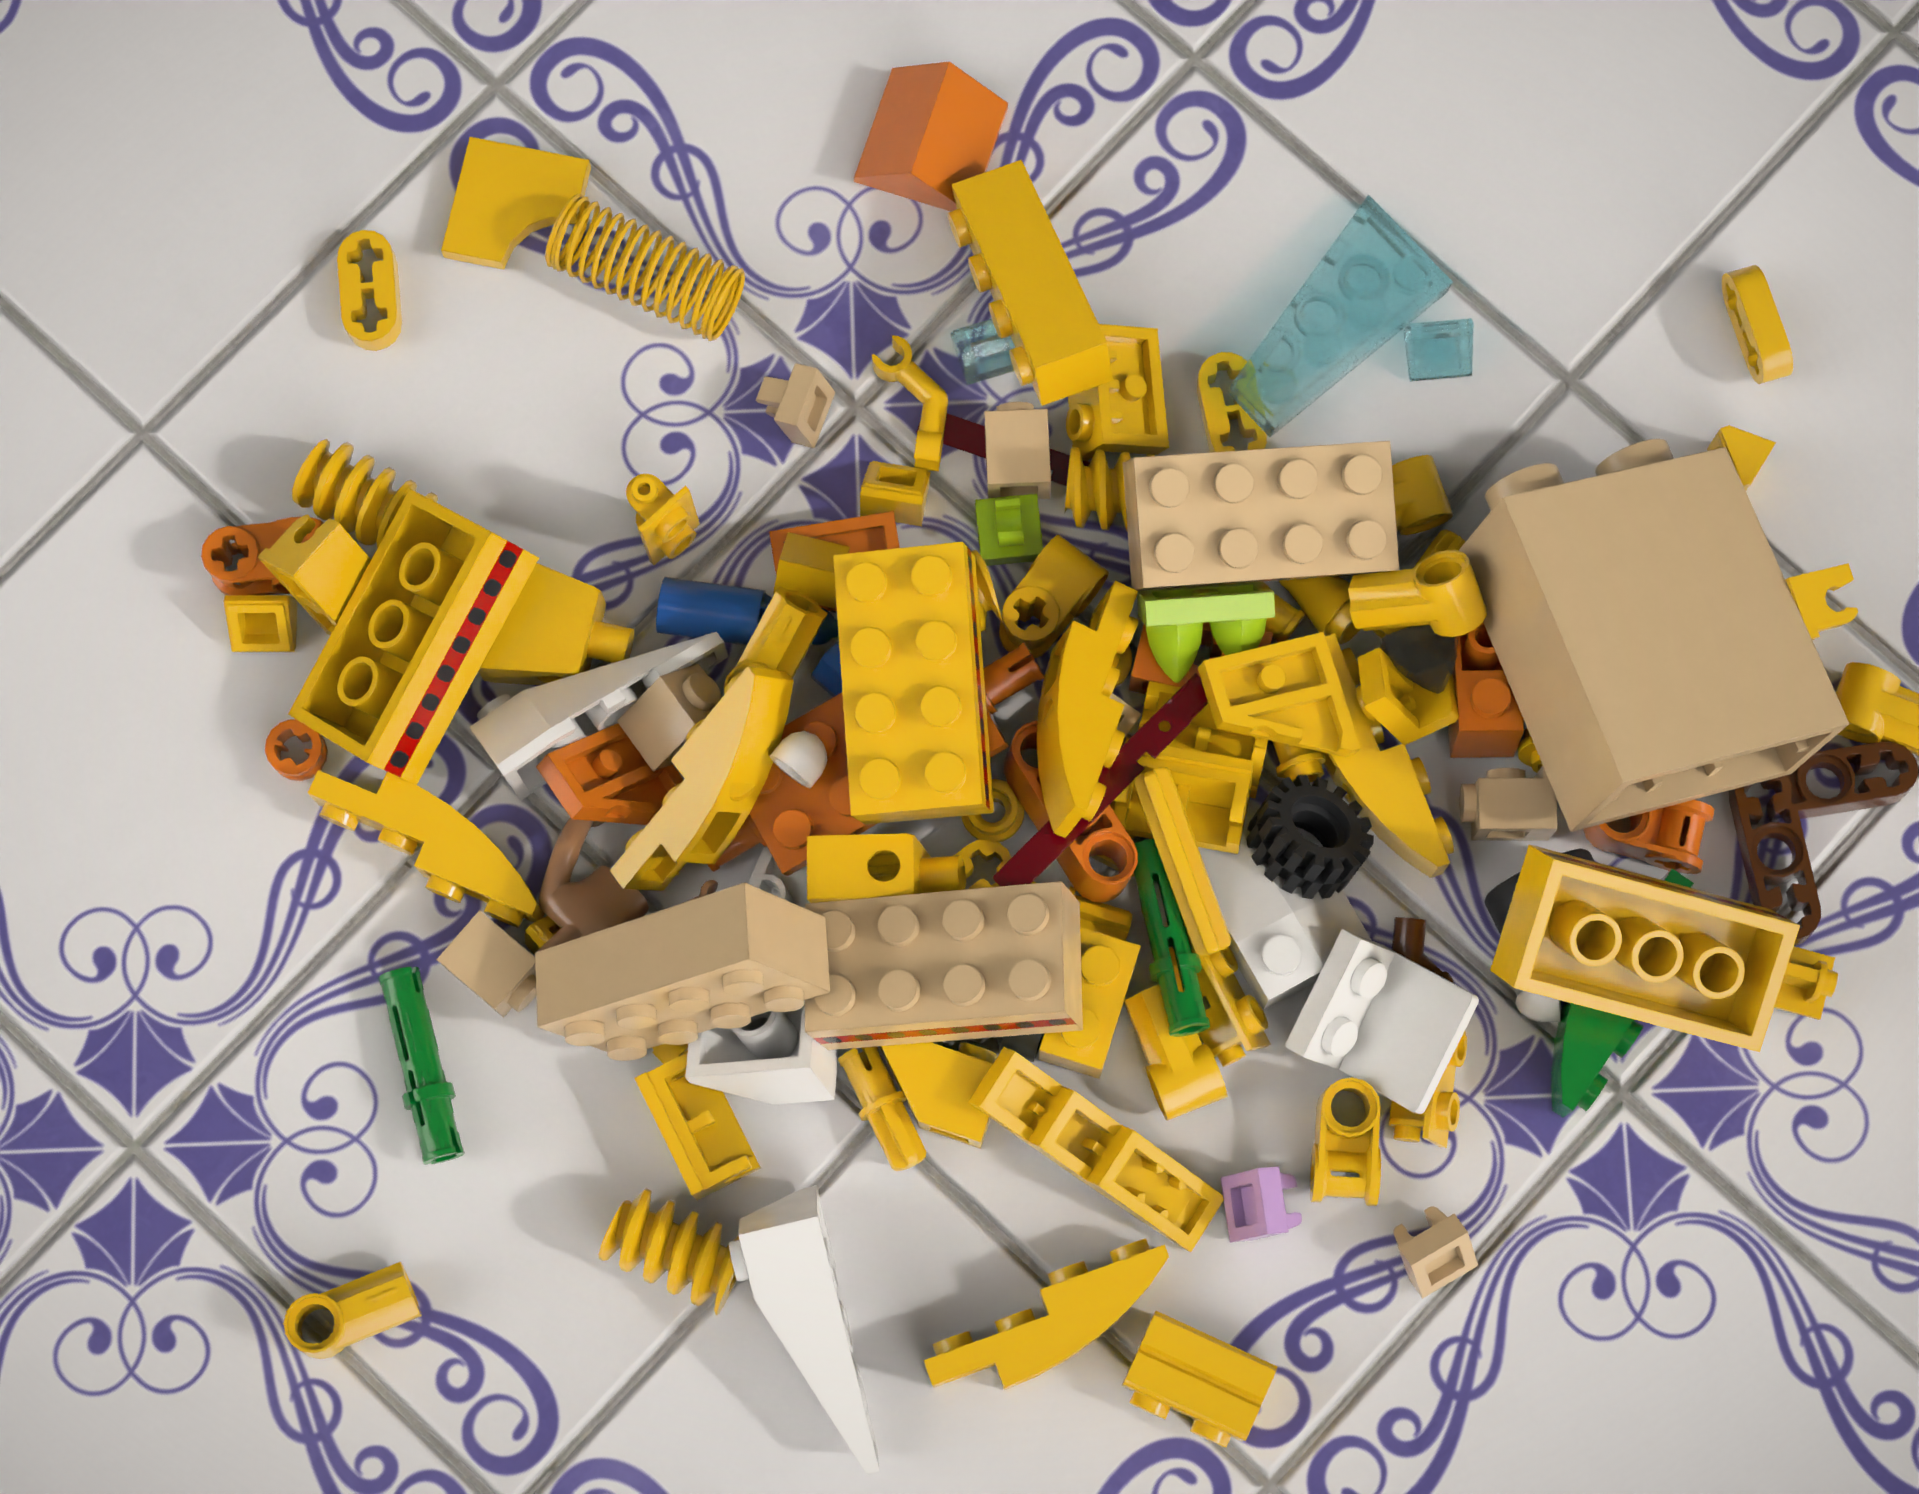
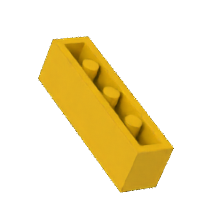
[947,159,1113,406]

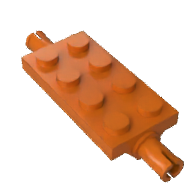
[707,642,1045,876]

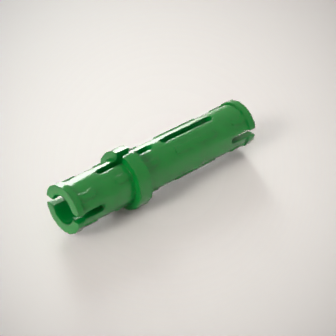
[1134,839,1210,1037]
[378,966,465,1165]

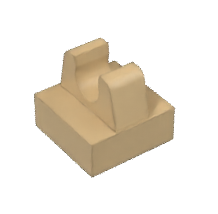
[756,363,835,448]
[1393,1206,1478,1299]

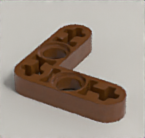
[1729,742,1918,946]

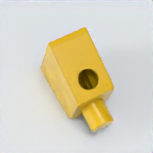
[478,563,634,685]
[807,833,966,903]

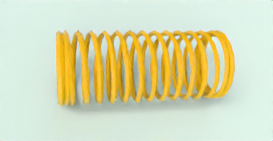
[545,194,745,342]

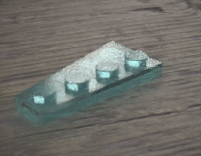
[1228,195,1453,437]

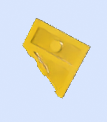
[1198,632,1361,757]

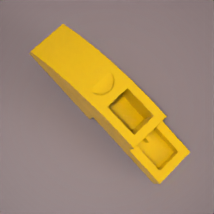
[1037,580,1139,838]
[1317,633,1454,878]
[610,666,794,891]
[308,770,545,928]
[923,1238,1169,1390]

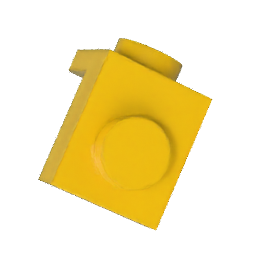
[1356,647,1459,745]

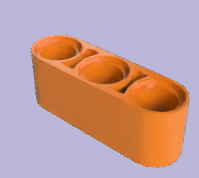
[1003,721,1138,903]

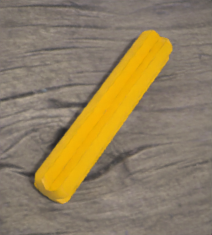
[1133,767,1231,956]

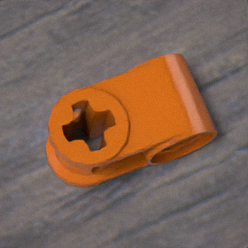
[201,517,324,595]
[1583,799,1715,874]

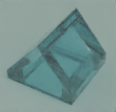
[1403,318,1474,382]
[950,319,1015,385]

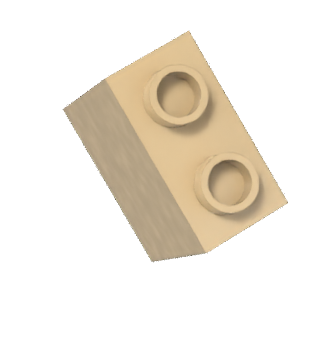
[1458,439,1849,832]

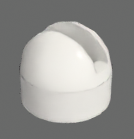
[770,731,827,788]
[1515,989,1561,1022]

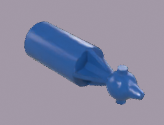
[656,577,839,645]

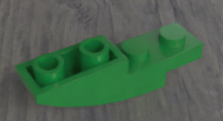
[1551,869,1694,1118]

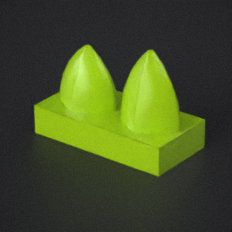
[1137,582,1275,683]

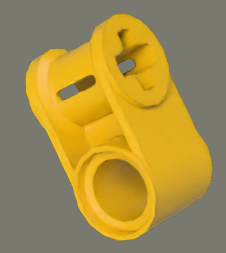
[999,534,1109,658]
[1310,1077,1381,1206]

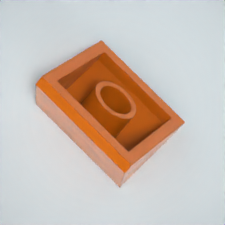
[854,62,1008,211]

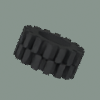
[1246,775,1374,899]

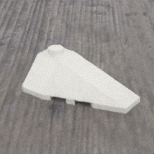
[469,632,729,801]
[1198,806,1371,1010]
[685,847,838,1105]
[729,1185,880,1475]

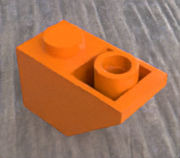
[1448,623,1524,758]

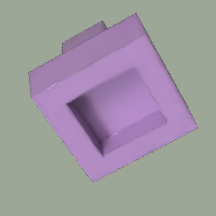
[1221,1166,1302,1243]

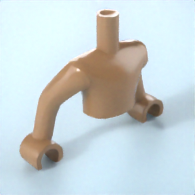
[537,818,718,952]

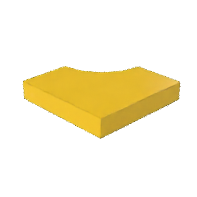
[441,137,591,270]

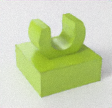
[975,494,1043,566]

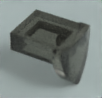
[1380,624,1458,694]

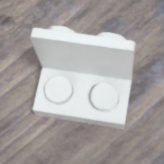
[1284,929,1479,1114]

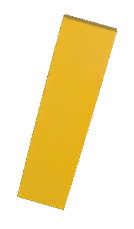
[968,1047,1224,1252]

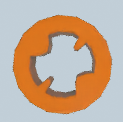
[265,719,328,781]

